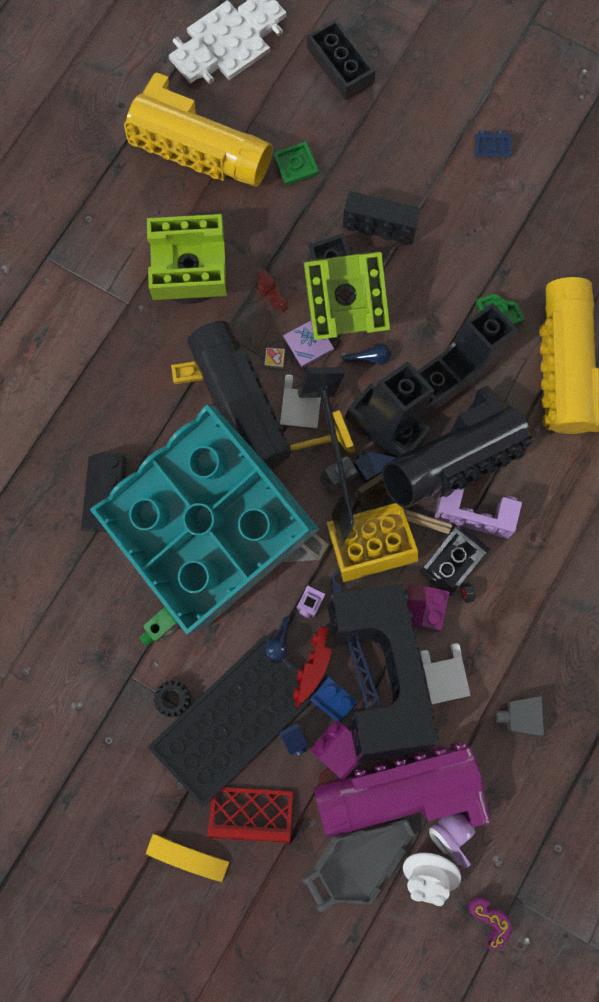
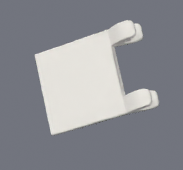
[280,375,321,429]
[420,643,471,704]

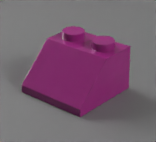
[407,586,449,633]
[310,720,359,781]

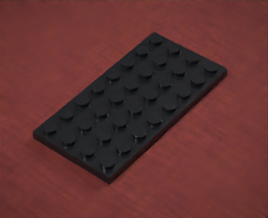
[148,635,316,807]

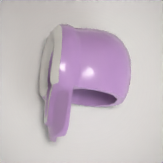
[429,813,475,868]

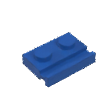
[308,676,357,723]

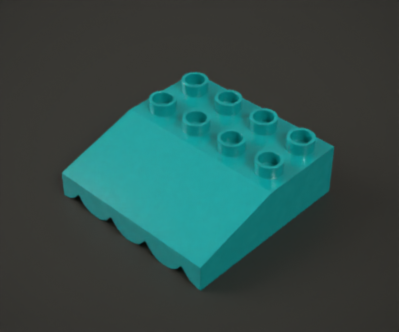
[90,404,320,635]

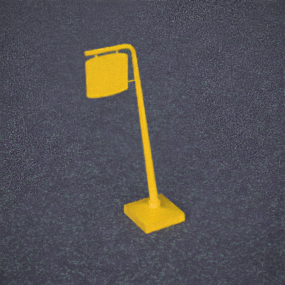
[290,410,356,455]

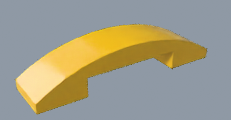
[146,834,229,882]

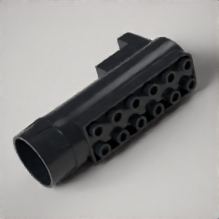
[187,321,292,469]
[382,386,533,508]

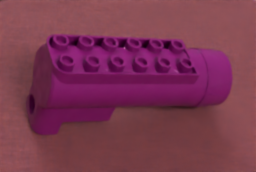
[313,741,491,838]

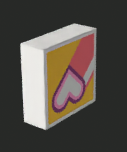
[265,348,285,369]

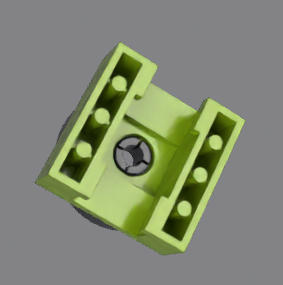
[147,214,227,304]
[303,251,390,340]

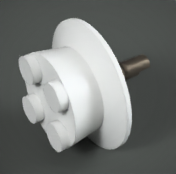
[403,846,461,906]

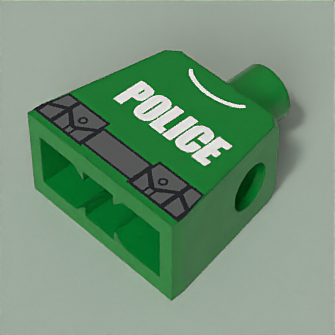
[139,607,181,646]

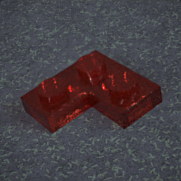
[257,268,288,313]

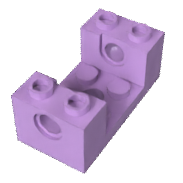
[434,489,522,539]

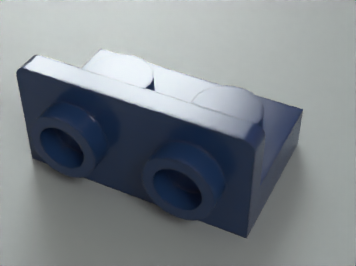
[474,131,512,157]

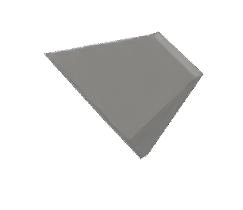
[284,534,329,562]

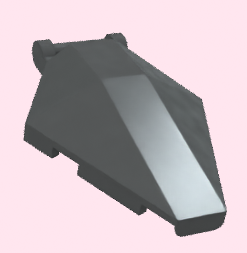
[300,818,415,912]

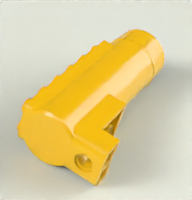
[124,73,273,187]
[539,277,599,434]

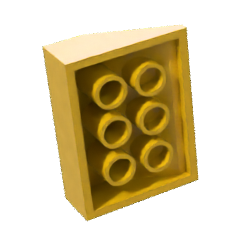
[326,503,418,582]

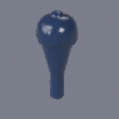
[343,344,392,365]
[265,617,291,661]

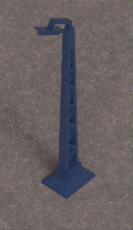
[331,569,382,710]

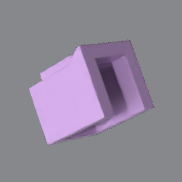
[297,585,325,618]

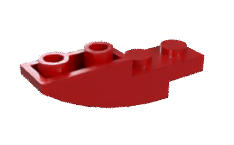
[293,627,332,707]

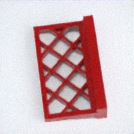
[207,787,293,843]

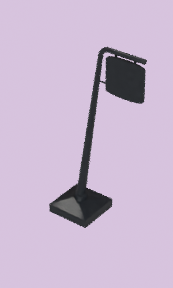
[298,367,354,546]

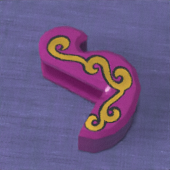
[468,896,512,950]

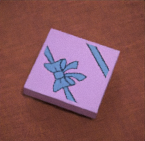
[283,321,334,368]

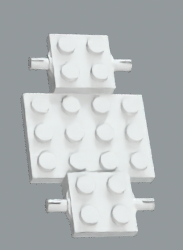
[169,0,287,84]

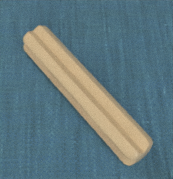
[403,508,452,534]

